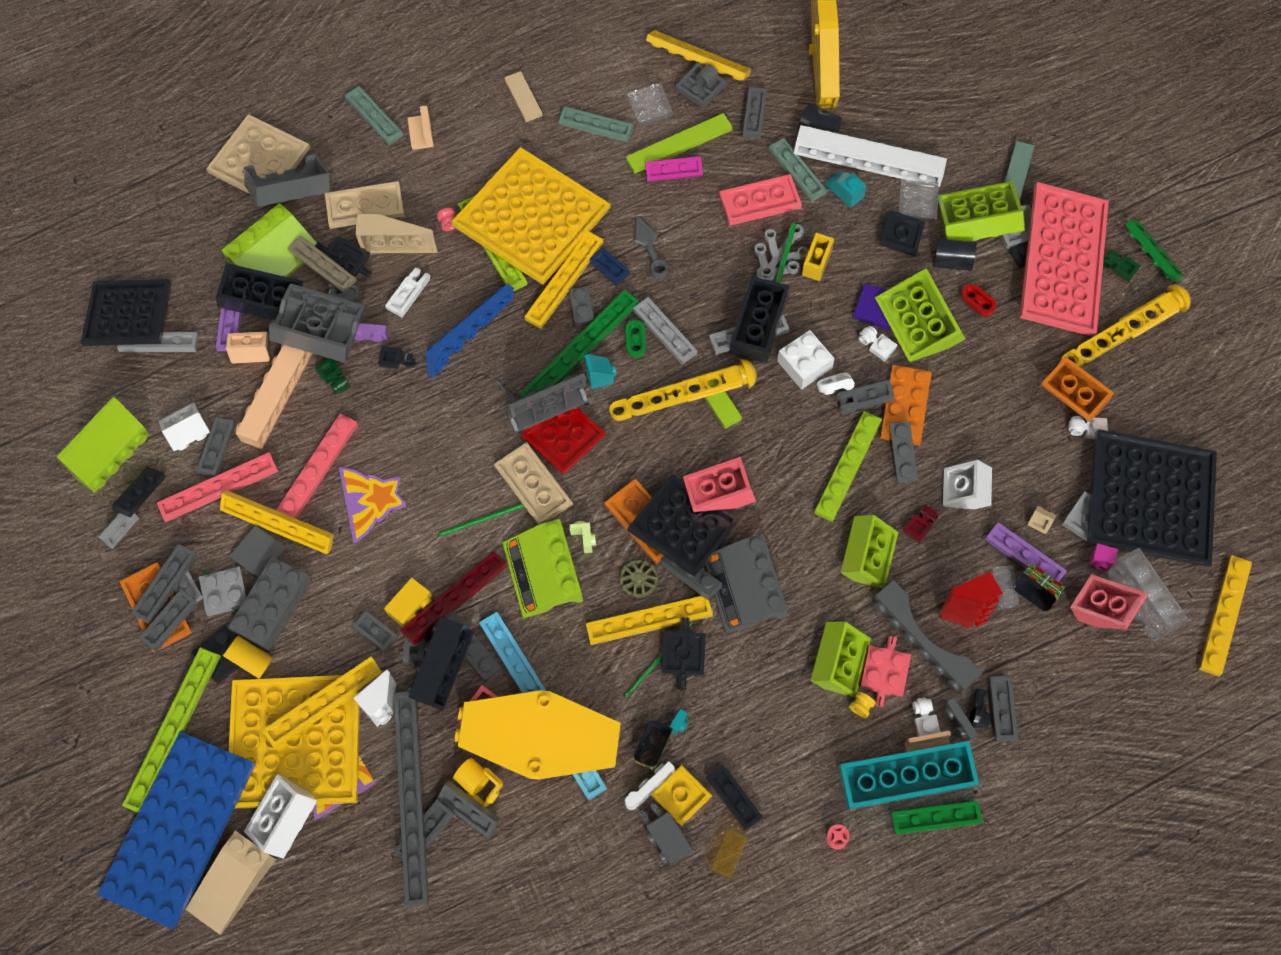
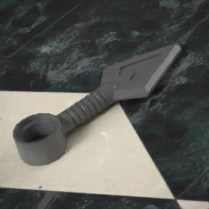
[634,217,668,279]

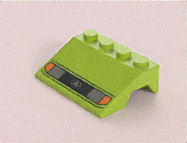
[502,519,583,619]

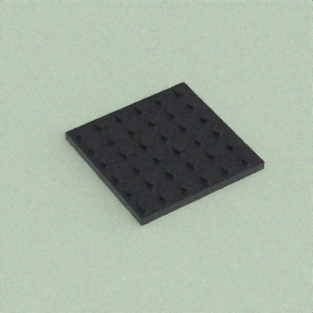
[1087,429,1217,567]

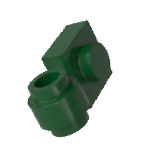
[1103,250,1141,283]
[315,358,350,395]

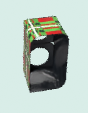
[1013,563,1065,611]
[634,720,673,771]

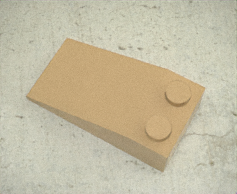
[356,212,438,253]
[185,831,276,935]

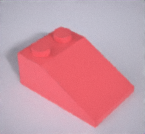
[683,457,756,512]
[1070,574,1148,629]

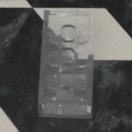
[1107,548,1188,642]

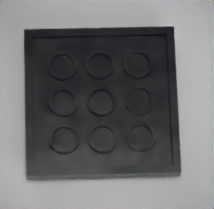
[81,279,171,346]
[627,474,739,577]

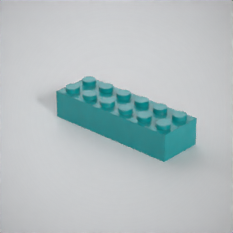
[837,741,979,810]

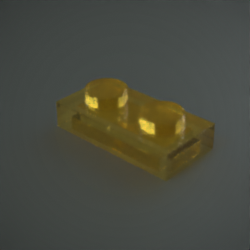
[711,829,748,880]

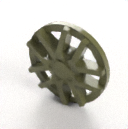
[620,560,658,598]

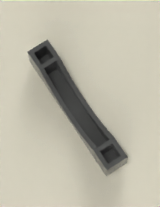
[873,580,982,694]

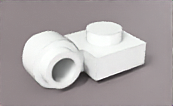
[859,326,897,362]
[1069,416,1108,439]
[912,697,940,737]

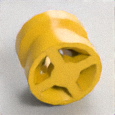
[849,692,876,718]

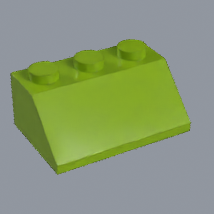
[841,515,898,589]
[810,622,871,697]

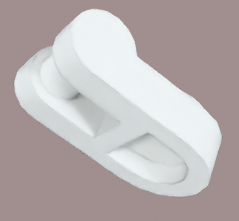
[817,372,854,395]

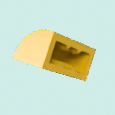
[223,635,274,679]

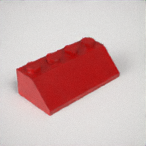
[939,571,1003,628]

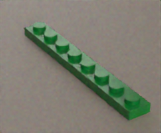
[519,290,639,398]

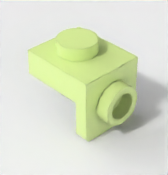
[569,521,596,553]

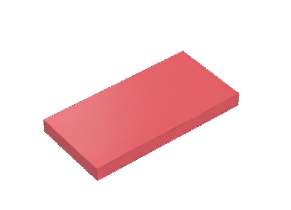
[719,174,802,226]

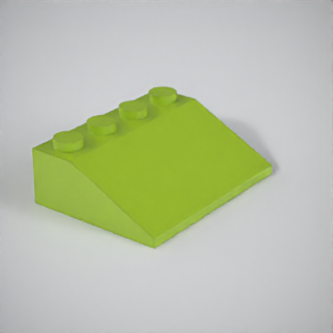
[937,181,1025,242]
[222,203,317,277]
[875,268,966,362]
[57,397,149,493]

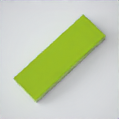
[696,371,742,429]

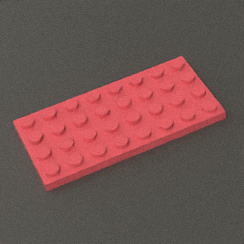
[1020,182,1109,337]

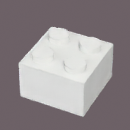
[777,330,834,390]

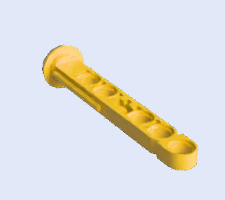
[1060,284,1191,367]
[609,359,757,421]

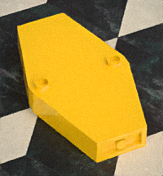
[809,0,840,109]
[455,690,621,780]

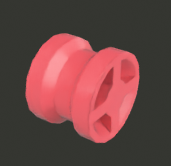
[437,208,455,231]
[826,824,850,850]

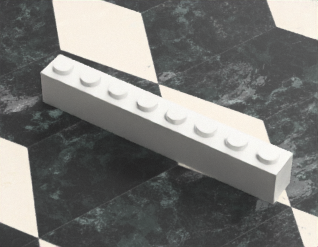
[794,125,947,187]

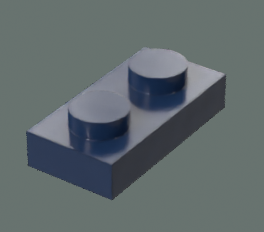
[589,248,630,286]

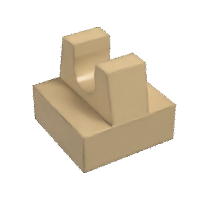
[1028,506,1056,534]

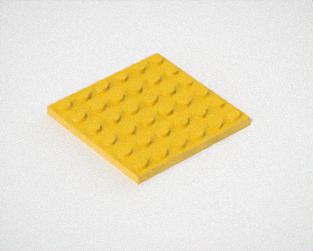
[451,147,611,285]
[229,675,360,809]

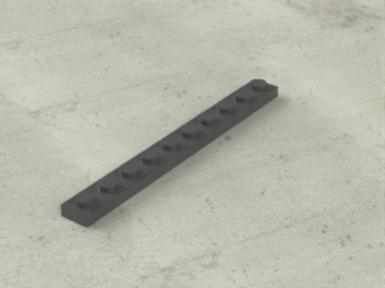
[394,691,429,908]

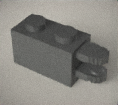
[638,802,693,867]

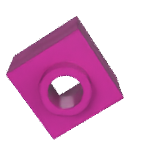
[1089,544,1118,571]

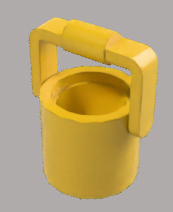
[453,758,503,808]

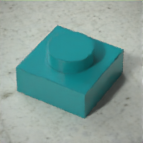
[669,709,689,736]

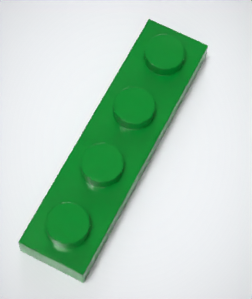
[1125,220,1186,282]
[891,801,983,836]

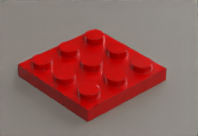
[521,407,606,475]

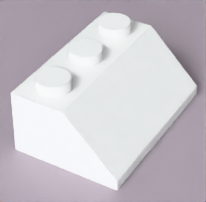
[244,774,317,859]

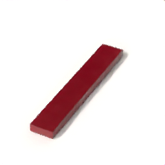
[400,551,508,645]

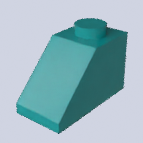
[825,172,866,208]
[584,354,616,390]

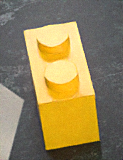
[802,233,834,281]
[384,578,433,627]

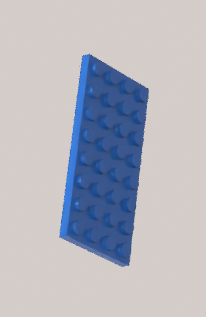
[97,732,256,930]

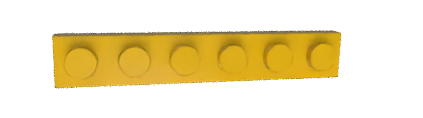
[646,30,751,80]
[525,231,604,329]
[220,490,334,554]
[1199,555,1252,677]
[586,596,713,645]
[262,656,383,749]

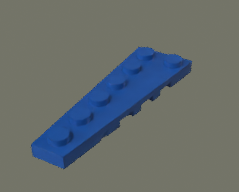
[426,284,514,378]

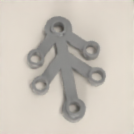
[754,224,809,281]

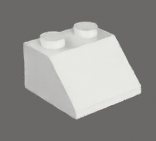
[158,402,210,451]
[943,460,992,509]
[354,670,396,727]

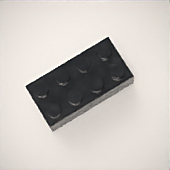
[216,263,303,320]
[729,276,790,363]
[408,617,474,711]

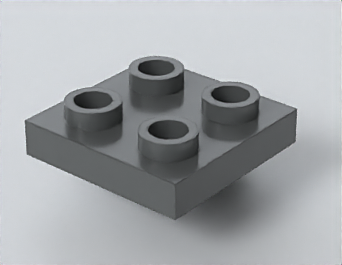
[675,63,726,109]

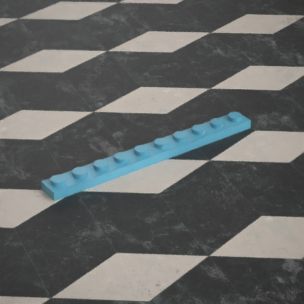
[479,612,607,801]

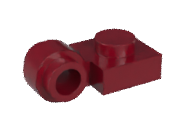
[903,505,940,544]

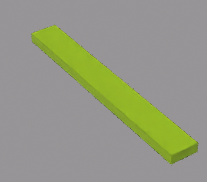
[122,647,221,813]

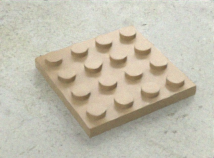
[206,114,310,193]

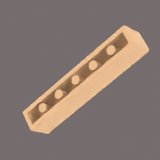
[236,344,313,449]

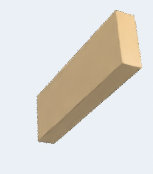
[504,71,542,122]

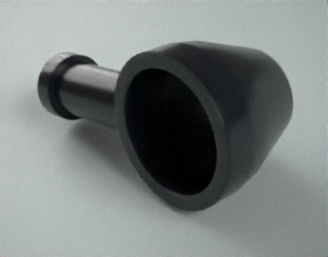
[968,689,991,728]

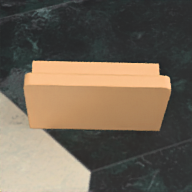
[408,106,434,150]
[226,332,270,363]
[905,731,951,752]

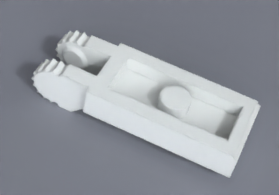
[385,268,431,318]
[625,762,675,811]

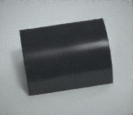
[797,103,842,133]
[933,239,977,271]

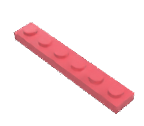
[276,414,358,519]
[157,452,279,522]

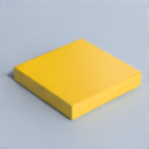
[650,764,712,827]

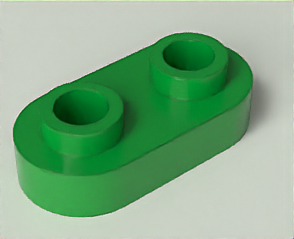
[625,320,646,358]

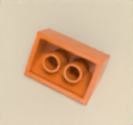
[1041,357,1114,421]

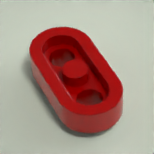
[961,284,996,317]

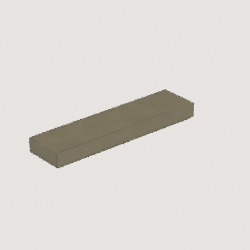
[288,235,357,294]

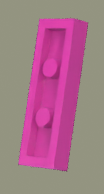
[645,156,703,182]

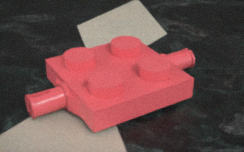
[861,636,911,707]

